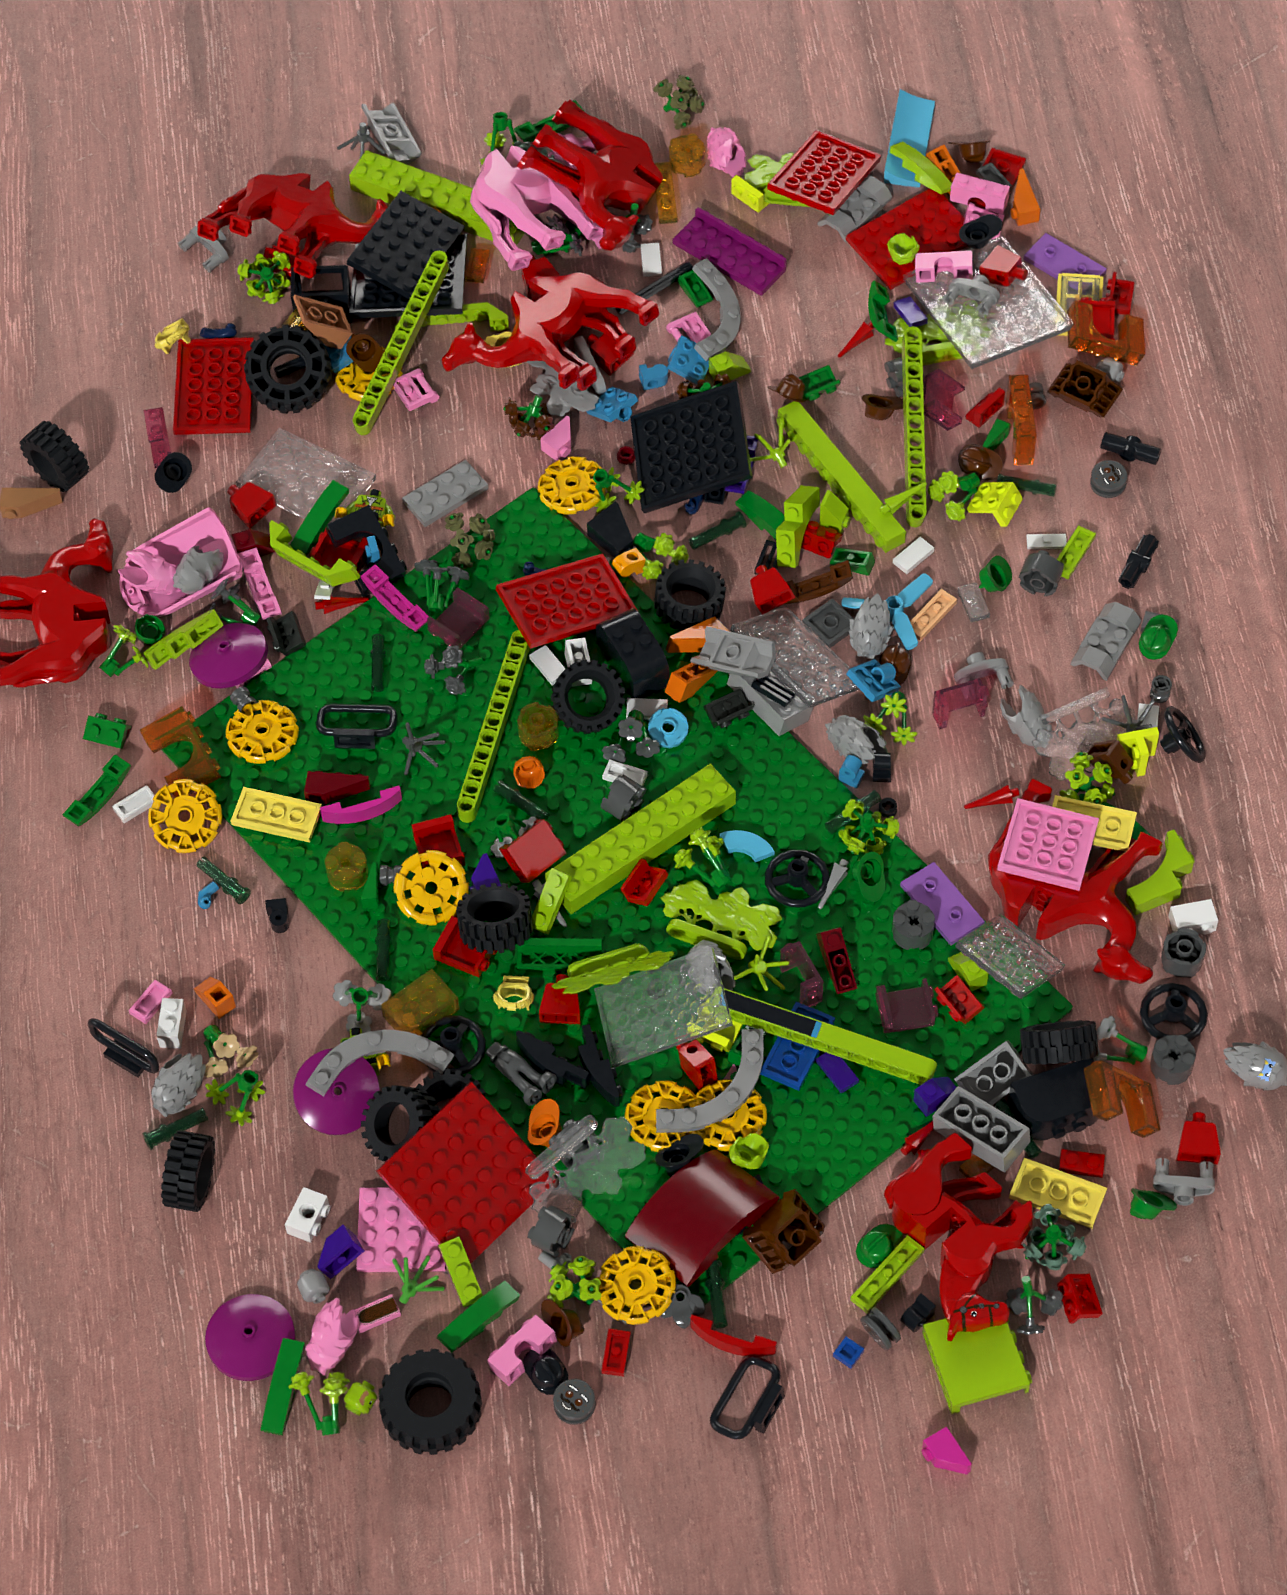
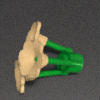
[203,1025,259,1078]

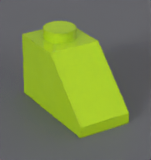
[709,352,751,381]
[819,490,851,534]
[948,950,989,991]

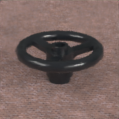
[1160,706,1205,763]
[765,850,830,908]
[1140,983,1208,1042]
[421,1015,486,1075]

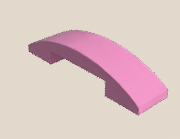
[238,548,282,620]

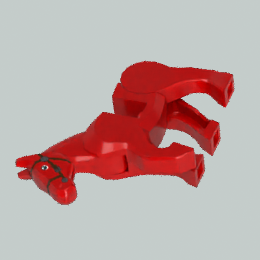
[884,1132,1033,1342]

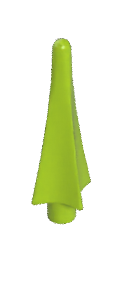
[879,482,927,515]

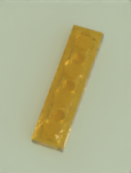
[655,162,678,224]

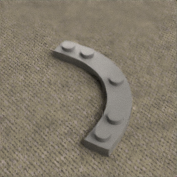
[692,258,741,361]
[656,1029,764,1133]
[306,1030,454,1097]

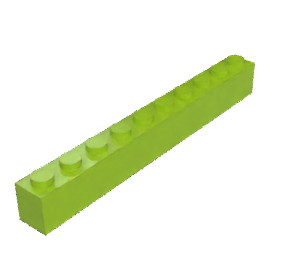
[776,401,906,553]

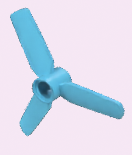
[841,573,933,650]

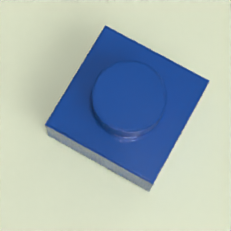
[833,1337,864,1369]

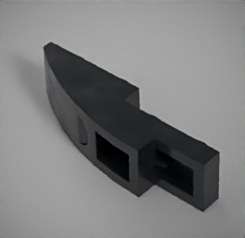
[578,1024,623,1107]
[516,1030,590,1089]

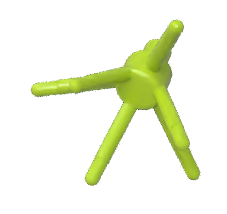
[750,421,791,468]
[733,935,790,991]

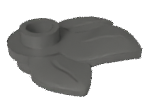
[661,1284,705,1329]

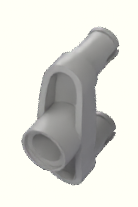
[178,226,229,273]
[943,274,1000,315]
[954,652,1014,700]
[1153,1158,1215,1206]

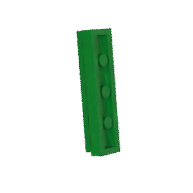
[517,938,602,971]

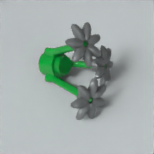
[531,214,583,257]

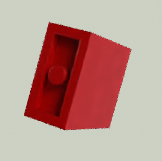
[1075,297,1116,350]
[310,527,368,573]
[411,814,466,871]
[499,819,566,883]
[433,916,498,978]

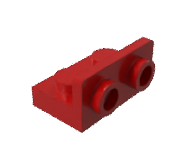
[965,387,1005,428]
[1057,1273,1103,1324]

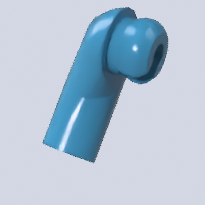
[198,881,219,909]

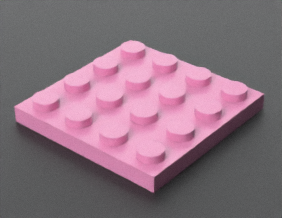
[997,798,1099,891]
[356,1187,446,1272]

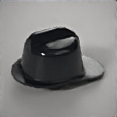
[959,215,1003,249]
[154,452,192,493]
[655,1134,704,1176]
[523,1348,568,1395]

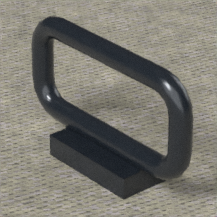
[316,704,398,749]
[88,1018,159,1078]
[710,1356,785,1440]

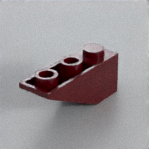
[304,771,370,804]
[816,927,857,994]

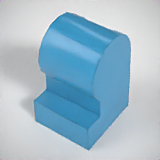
[639,364,668,391]
[839,755,865,788]

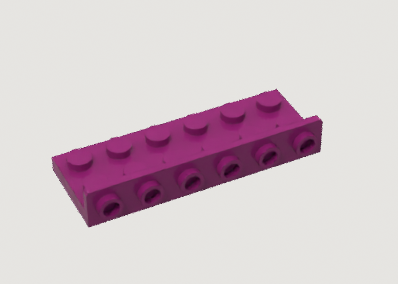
[673,207,786,296]

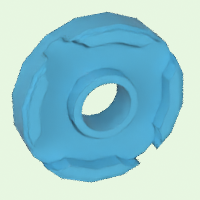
[648,708,688,748]

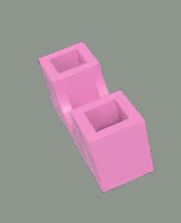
[950,173,1010,214]
[915,251,973,283]
[488,1315,557,1386]

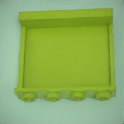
[922,1318,1032,1414]

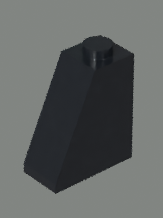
[587,501,634,558]

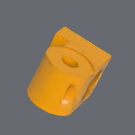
[612,548,646,577]

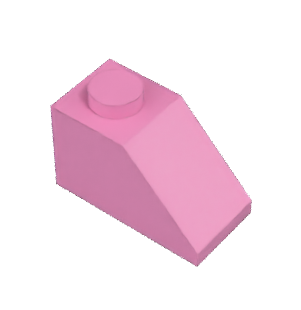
[540,416,571,461]

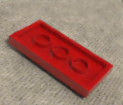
[968,148,1026,214]

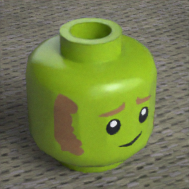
[344,1381,378,1416]

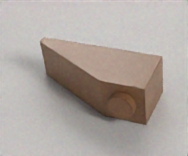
[0,488,63,519]

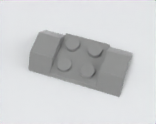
[361,103,421,164]
[818,176,892,243]
[1070,602,1142,681]
[690,626,776,679]

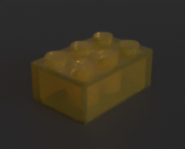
[381,969,459,1036]

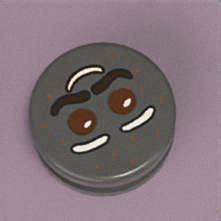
[1090,460,1128,498]
[860,1307,901,1351]
[553,1379,596,1425]

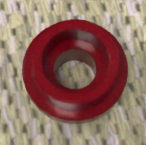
[617,446,635,465]

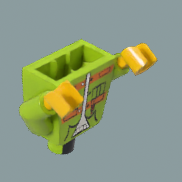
[335,489,395,528]

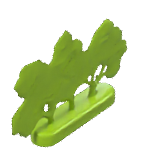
[744,152,809,207]
[885,304,997,366]
[661,879,782,960]
[552,943,674,994]

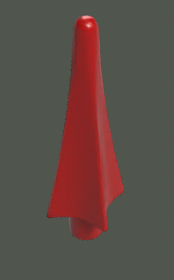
[838,322,874,358]
[315,597,369,614]
[964,785,1020,809]
[901,1121,934,1156]

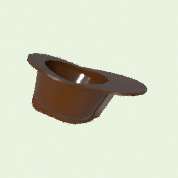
[948,141,990,162]
[346,333,384,372]
[768,374,806,402]
[862,394,903,420]
[958,444,1003,481]
[879,642,912,685]
[541,1299,585,1347]

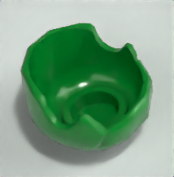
[134,614,165,644]

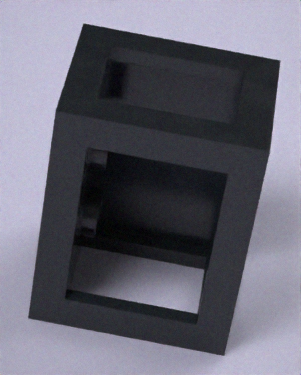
[291,265,352,326]

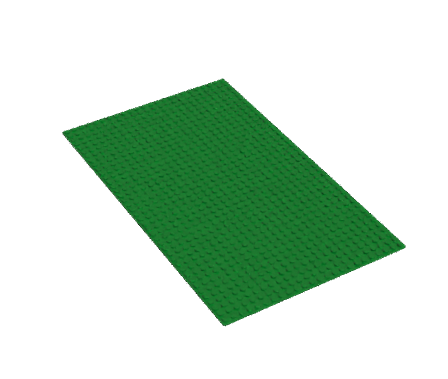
[160,488,1073,1306]

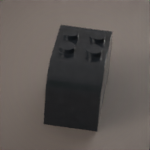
[596,608,669,699]
[1008,1058,1105,1141]

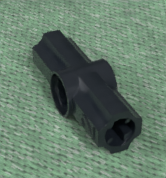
[1100,432,1161,465]
[1118,534,1159,589]

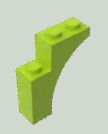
[776,485,820,568]
[1125,829,1195,916]

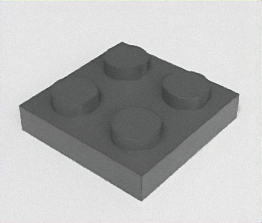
[802,598,854,649]

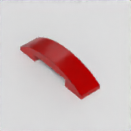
[690,1315,777,1357]

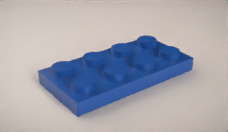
[760,1002,835,1091]

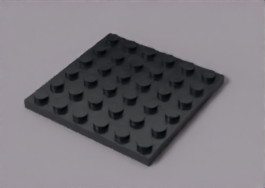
[349,234,468,318]
[630,380,753,514]

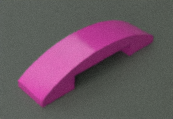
[361,564,430,631]
[320,786,402,824]

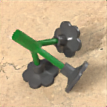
[1005,1276,1063,1335]

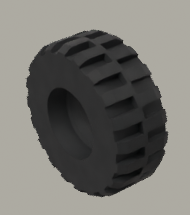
[244,324,332,414]
[378,1349,482,1455]

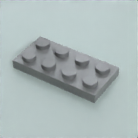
[402,460,488,527]

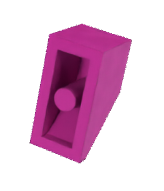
[921,1427,972,1474]

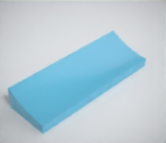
[884,89,935,188]

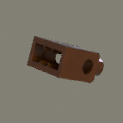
[1087,740,1134,784]

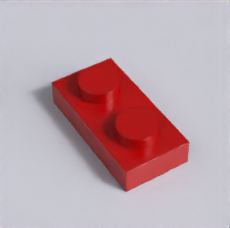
[1059,1149,1105,1178]
[601,1329,631,1377]

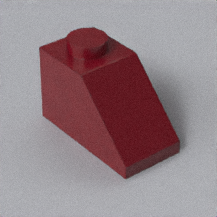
[231,529,275,557]

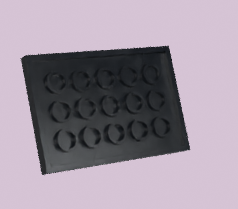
[346,191,465,299]

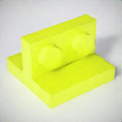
[1116,727,1159,777]

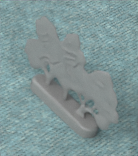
[527,335,606,416]

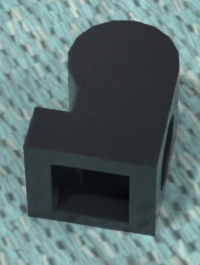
[872,753,891,782]
[265,898,289,933]
[900,1293,936,1333]

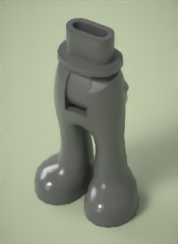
[486,1042,557,1106]

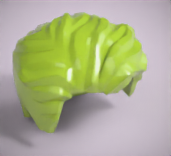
[887,233,919,265]
[729,1133,769,1169]

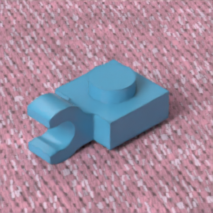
[365,536,380,568]

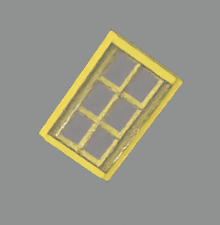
[1054,273,1103,336]

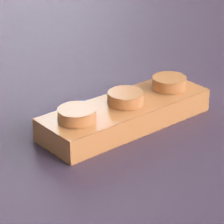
[910,589,957,642]

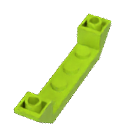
[395,302,509,331]
[269,520,361,587]

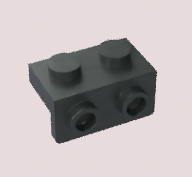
[267,611,306,657]
[703,689,753,729]

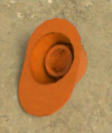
[528,1099,562,1149]

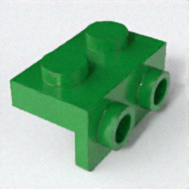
[798,365,841,401]
[83,713,132,749]

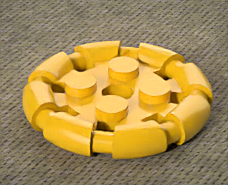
[335,347,403,401]
[537,456,606,515]
[226,700,299,764]
[148,779,222,853]
[393,850,469,926]
[690,1079,767,1152]
[625,1080,698,1152]
[597,1246,676,1325]

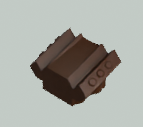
[1047,360,1123,418]
[742,1189,825,1274]

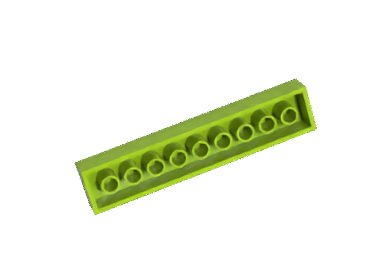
[349,150,525,246]
[545,764,736,914]

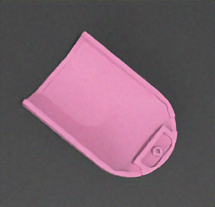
[119,507,243,617]

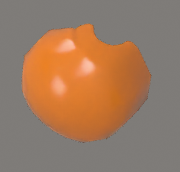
[513,756,545,789]

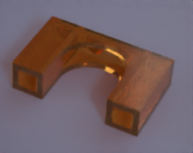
[1067,300,1146,366]
[1005,374,1037,465]
[140,706,221,797]
[1084,1060,1161,1138]

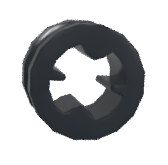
[879,798,897,818]

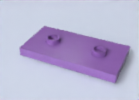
[1023,233,1107,295]
[900,862,985,946]

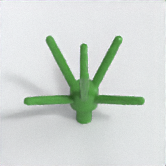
[392,1255,445,1304]

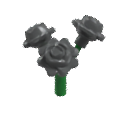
[614,203,653,253]
[424,645,483,695]

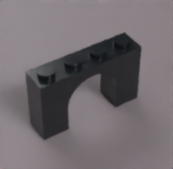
[326,505,407,597]

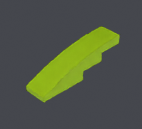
[890,142,952,195]
[143,609,224,670]

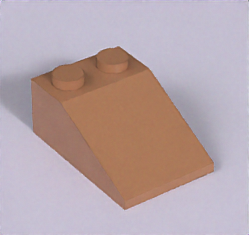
[293,295,352,349]

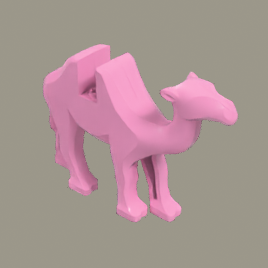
[470,133,603,271]

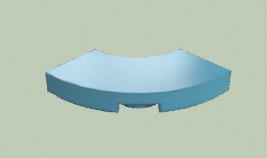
[719,830,775,862]

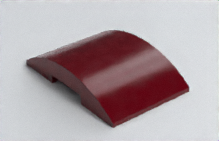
[625,1149,780,1287]

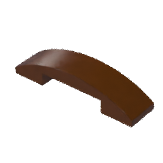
[784,560,853,604]

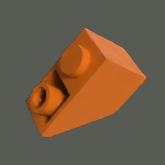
[193,977,236,1019]

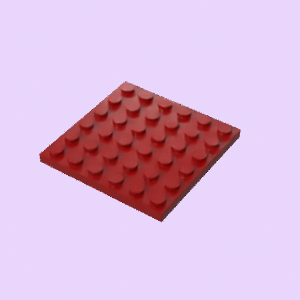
[376,1082,557,1264]

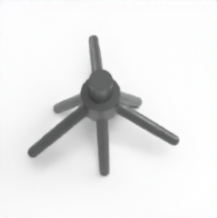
[337,122,386,158]
[1102,695,1155,732]
[402,722,446,776]

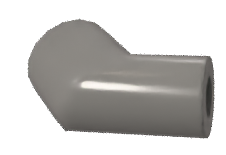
[538,1251,572,1270]

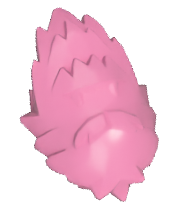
[707,127,746,177]
[118,549,181,595]
[305,1298,359,1375]

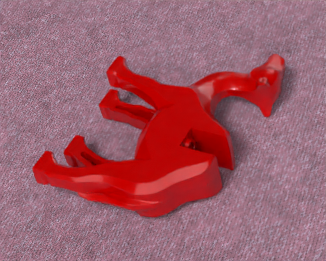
[517,99,663,251]
[197,173,387,278]
[442,272,659,391]
[0,518,114,688]
[988,778,1163,984]

